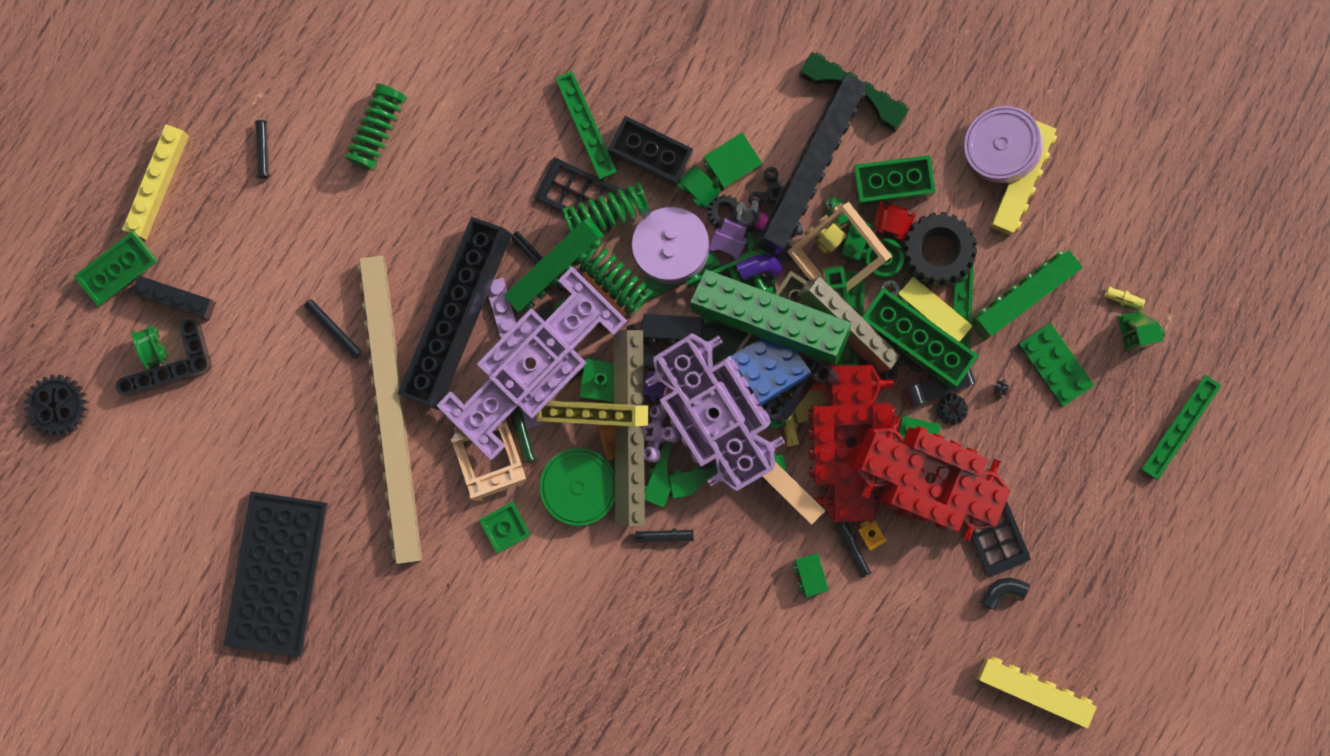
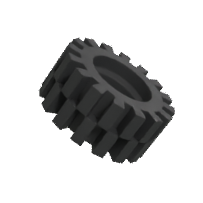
[707,194,740,229]

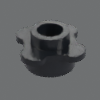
[994,379,1009,399]

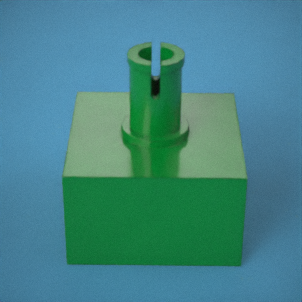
[579,359,614,404]

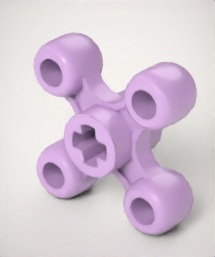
[644,405,681,463]

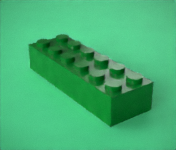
[971,250,1083,341]
[862,288,979,390]

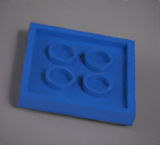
[731,338,811,405]

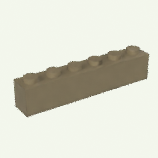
[798,276,900,373]

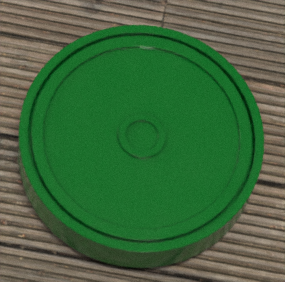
[539,448,615,526]

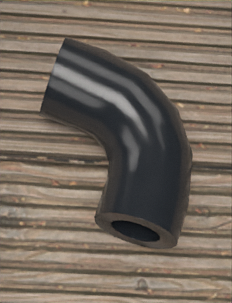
[979,577,1030,611]

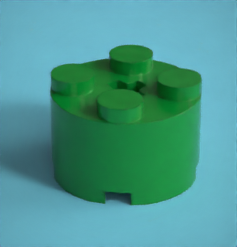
[678,165,722,209]
[863,239,904,280]

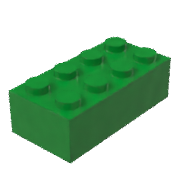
[852,155,936,206]

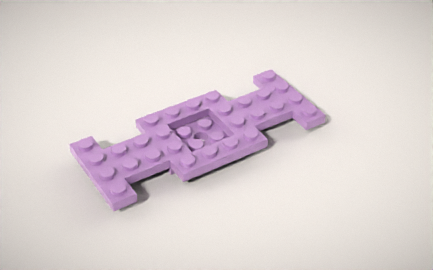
[437,267,628,460]

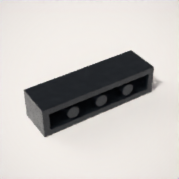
[132,275,216,320]

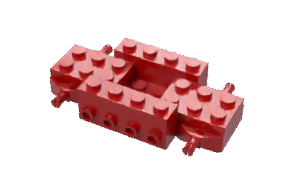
[808,364,894,522]
[852,415,1011,541]

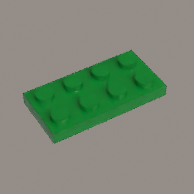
[73,231,158,306]
[1018,323,1095,407]

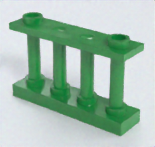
[686,251,775,327]

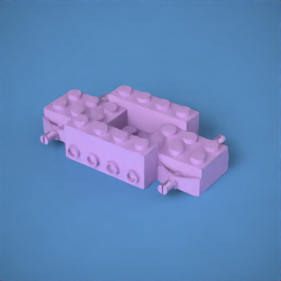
[645,333,785,491]

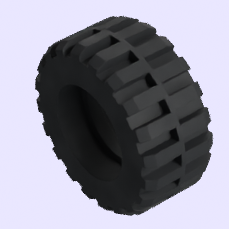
[902,212,977,289]

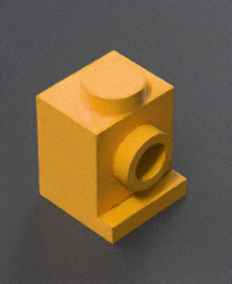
[857,521,887,550]

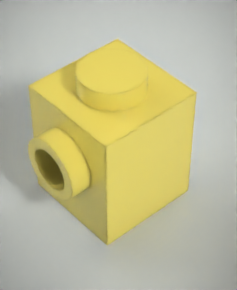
[816,223,847,255]

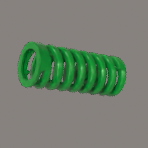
[343,83,407,171]
[562,182,650,232]
[575,245,654,317]

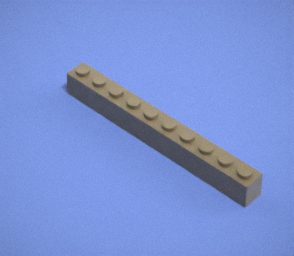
[614,330,645,526]

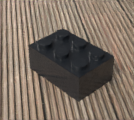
[642,314,702,346]

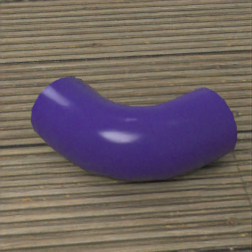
[736,254,782,281]

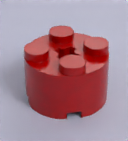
[872,202,916,239]

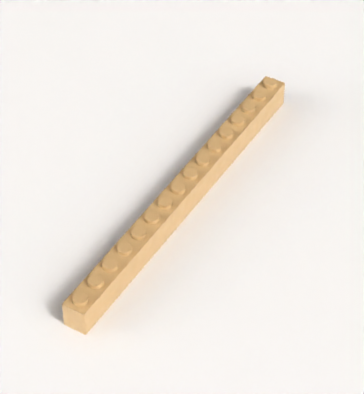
[357,255,422,564]

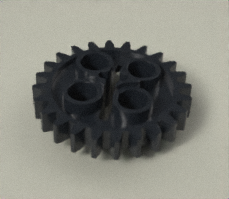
[24,374,89,437]

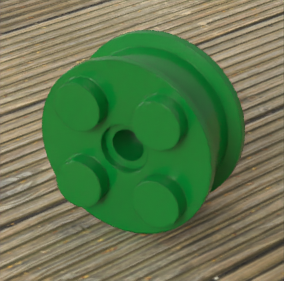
[131,325,168,370]

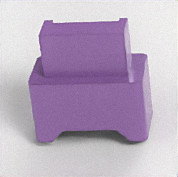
[709,218,748,260]

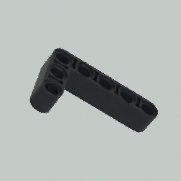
[115,319,212,396]

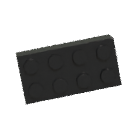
[608,116,693,187]

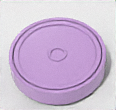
[964,106,1043,183]
[632,207,709,284]

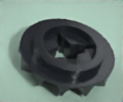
[937,394,968,425]

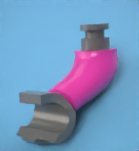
[736,200,803,242]

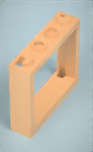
[787,202,892,292]

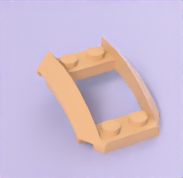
[451,420,526,501]

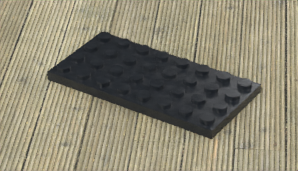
[224,491,328,657]

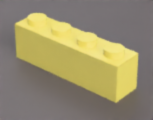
[898,277,972,342]

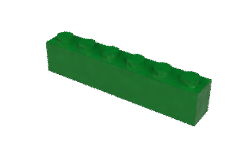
[504,219,605,312]

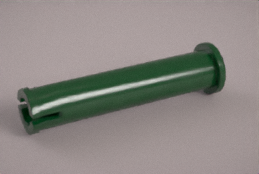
[510,406,537,463]

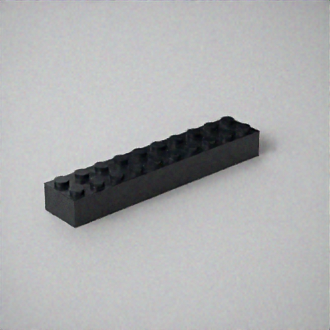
[754,74,867,257]
[397,217,512,411]

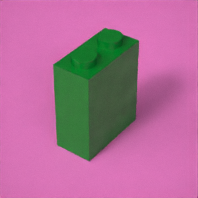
[702,132,763,191]

